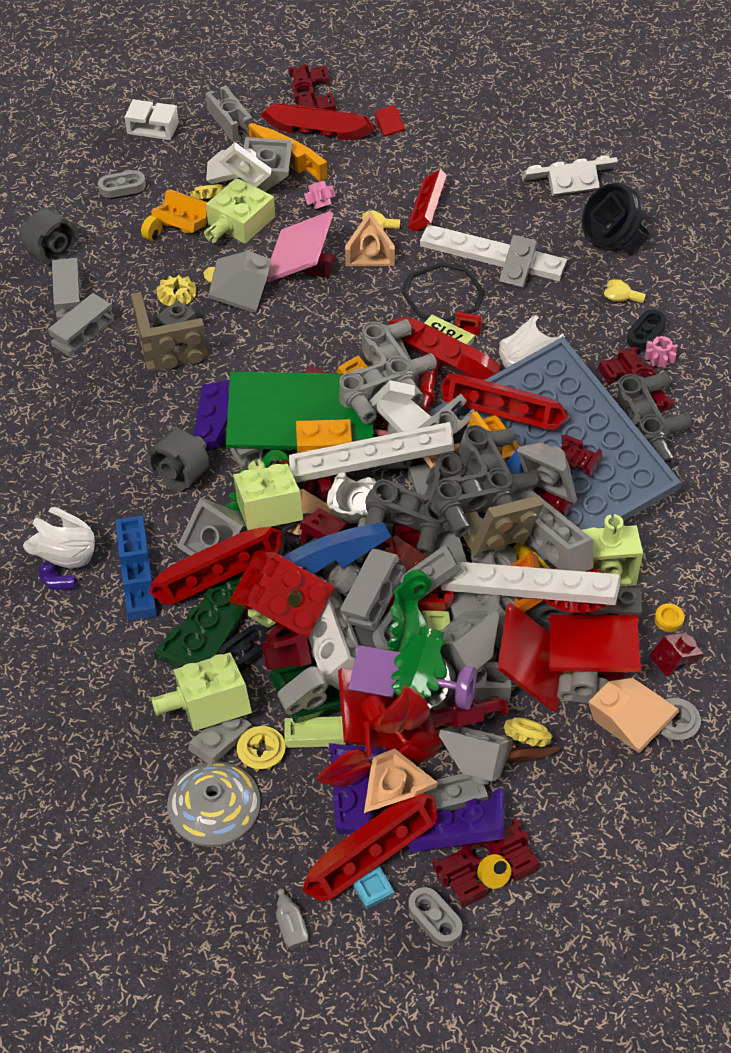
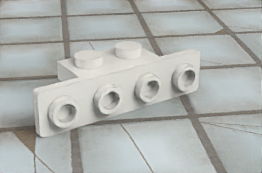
[522,156,618,196]

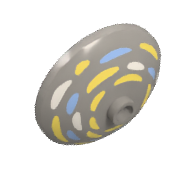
[167,762,260,847]

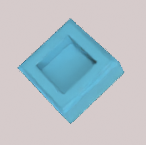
[352,866,395,909]

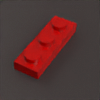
[407,169,447,232]

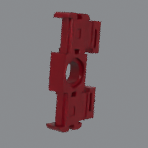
[288,64,336,111]
[598,347,675,413]
[532,434,603,517]
[407,696,509,733]
[432,819,539,908]

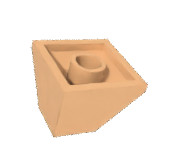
[589,678,679,753]

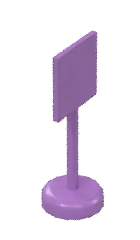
[348,645,476,710]

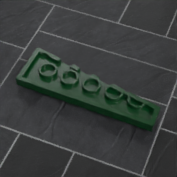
[154,571,248,668]

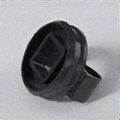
[582,182,651,254]

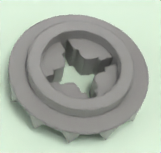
[658,698,701,743]

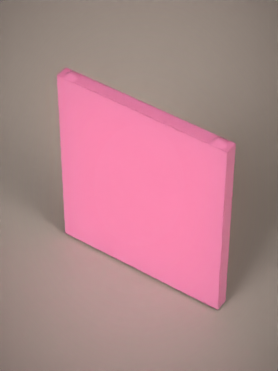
[266,211,333,282]

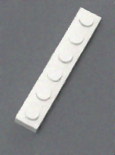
[420,225,567,281]
[289,422,455,483]
[441,562,621,605]

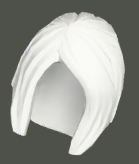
[499,315,565,368]
[327,472,382,525]
[23,507,95,569]

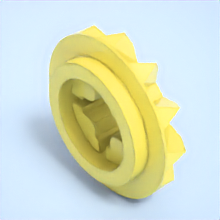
[190,184,225,200]
[157,274,197,306]
[504,718,552,747]
[237,726,286,772]

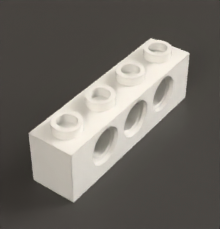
[308,576,358,689]

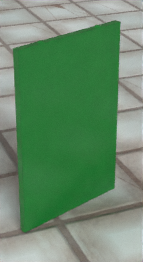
[226,372,374,449]

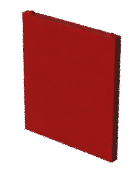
[497,603,563,712]
[548,615,642,672]
[338,668,419,751]

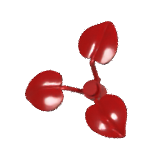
[316,686,444,786]

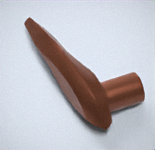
[506,736,559,762]

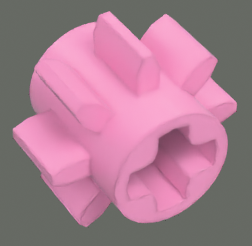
[304,181,336,209]
[645,336,677,368]

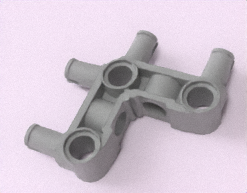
[339,319,437,424]

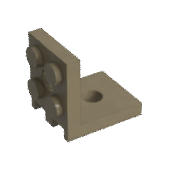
[131,292,208,371]
[463,495,544,557]

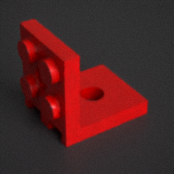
[229,551,335,639]

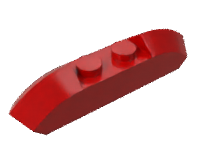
[261,103,374,140]
[389,317,500,380]
[441,374,568,430]
[149,527,281,605]
[302,793,438,901]

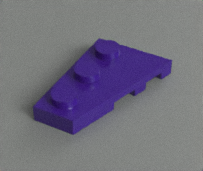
[193,380,230,450]
[329,743,387,835]
[408,789,505,852]

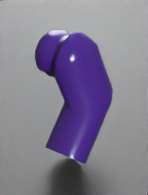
[39,562,77,590]

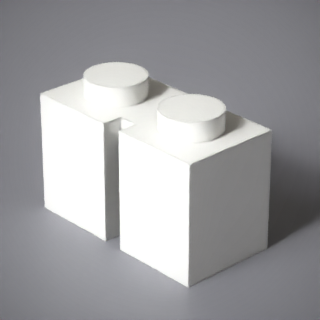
[125,99,179,140]

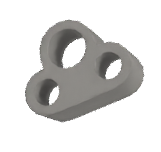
[277,667,328,714]
[557,672,609,704]

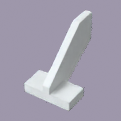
[206,142,271,187]
[368,380,431,462]

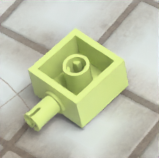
[204,178,275,244]
[233,460,303,530]
[582,514,643,587]
[151,653,252,731]

